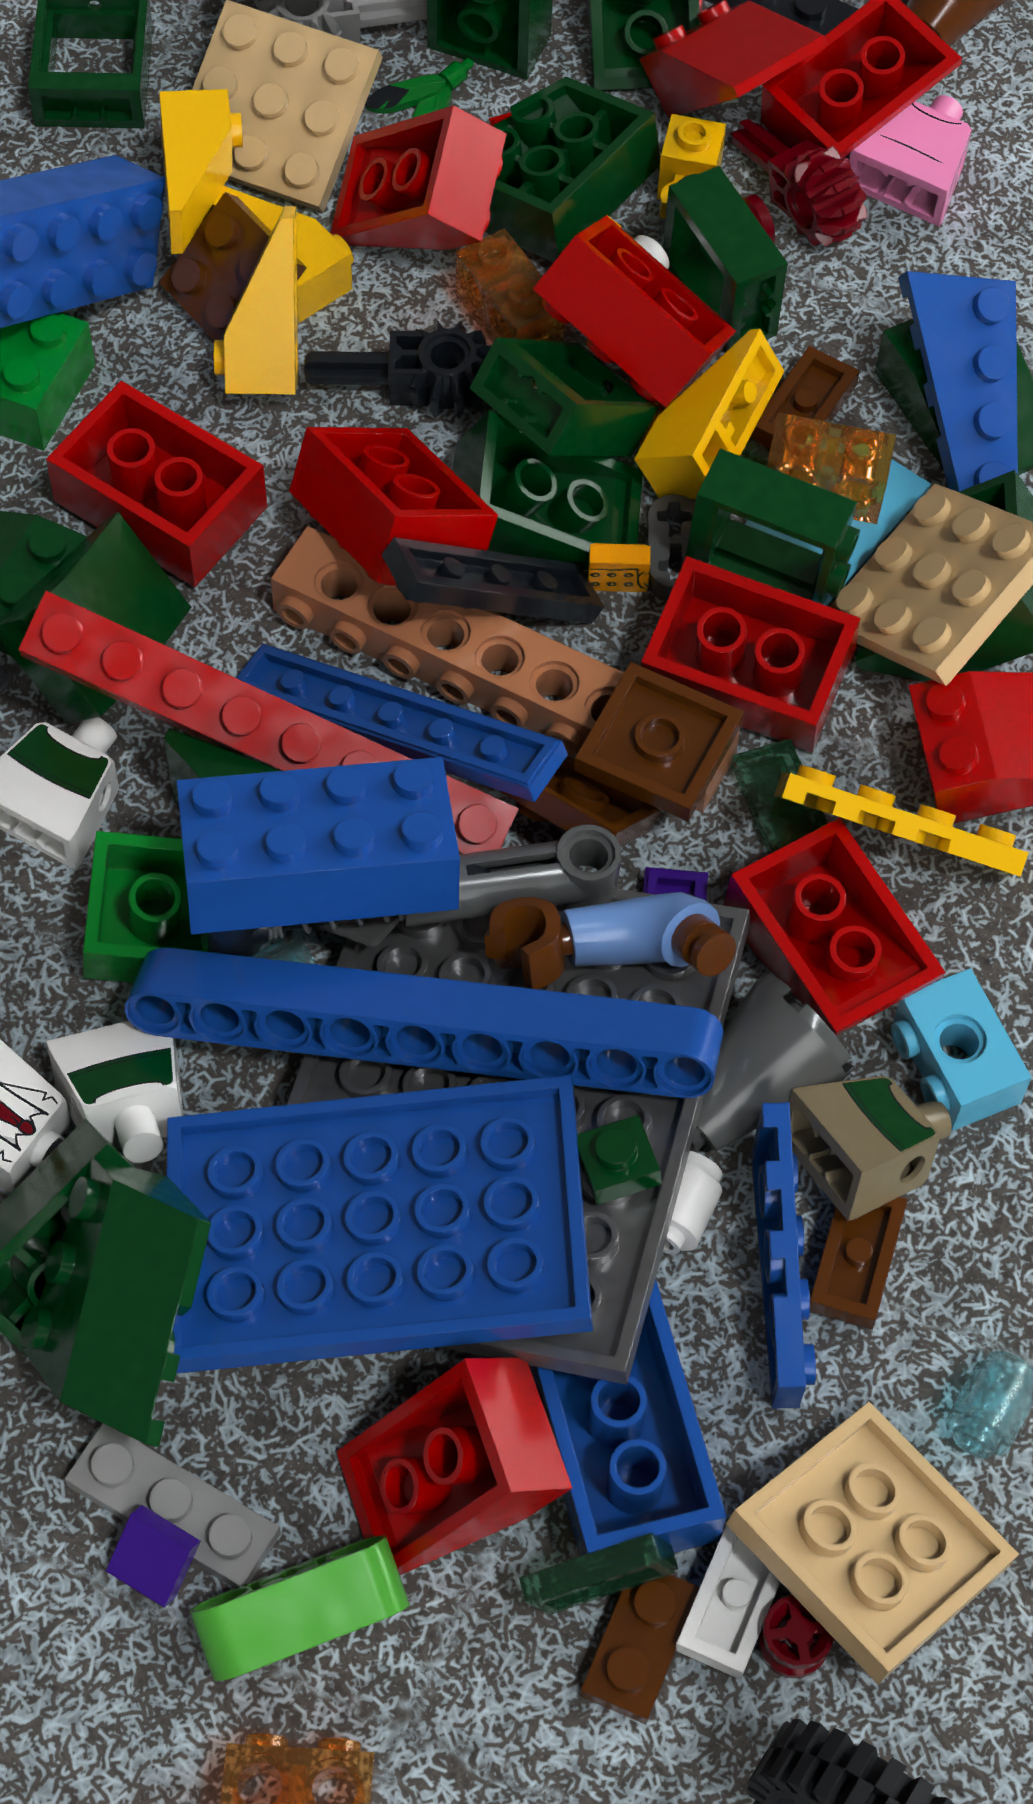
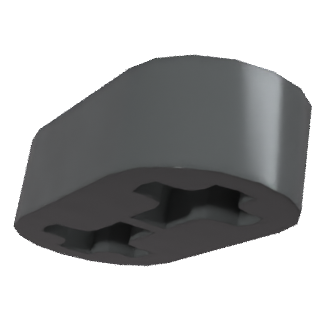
[646,494,695,602]

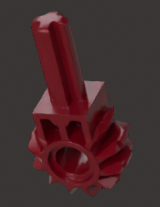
[731,119,867,247]

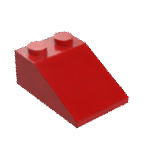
[639,0,828,119]
[330,105,507,250]
[908,671,1033,823]
[723,818,946,1036]
[336,1357,572,1575]

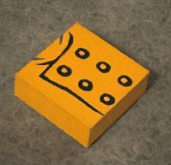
[588,543,651,592]

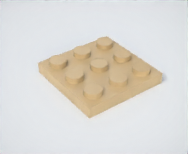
[192,0,383,212]
[829,483,1033,686]
[726,1402,1019,1685]

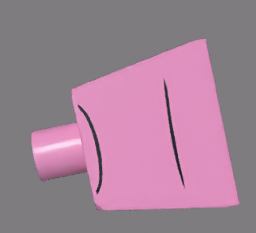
[849,95,972,227]

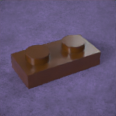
[751,346,860,463]
[810,1197,908,1330]
[580,1560,700,1725]

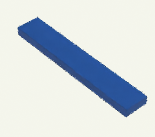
[236,643,568,802]

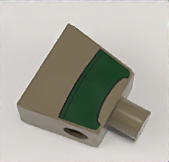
[789,1076,952,1221]

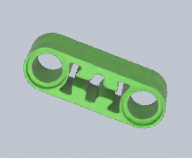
[189,1535,410,1681]

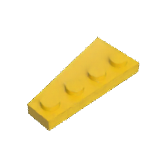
[774,764,1029,877]

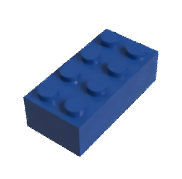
[0,155,166,328]
[177,757,460,934]
[529,1279,727,1576]

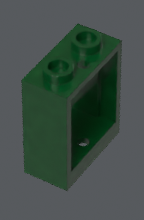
[28,0,153,129]
[663,166,788,353]
[470,337,659,457]
[685,448,861,604]

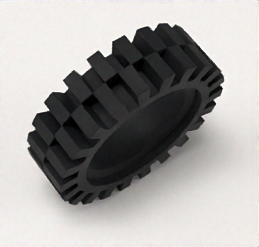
[747,1719,954,1804]

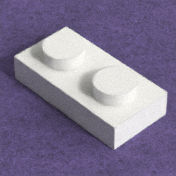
[676,1515,781,1680]

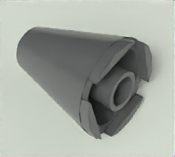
[691,973,855,1152]

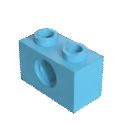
[891,968,1032,1131]

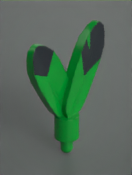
[365,58,474,118]

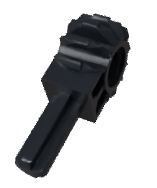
[304,320,491,419]

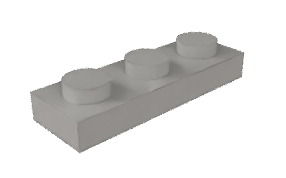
[65,1423,281,1588]

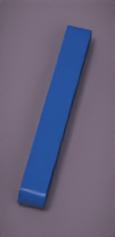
[124,948,724,1098]

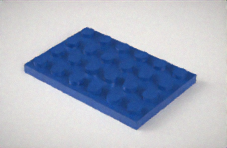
[167,1075,593,1374]

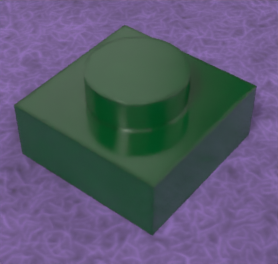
[577,1115,662,1205]

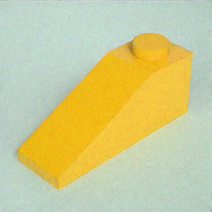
[159,89,243,254]
[201,186,354,323]
[214,206,299,395]
[634,329,784,499]

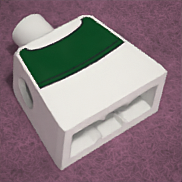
[0,717,119,870]
[46,1021,183,1163]

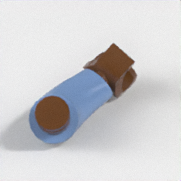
[484,892,736,990]

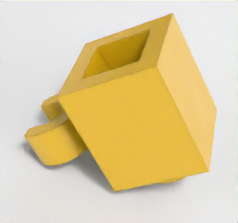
[657,114,726,219]

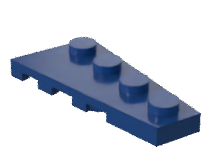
[898,271,1018,492]
[751,1102,816,1409]

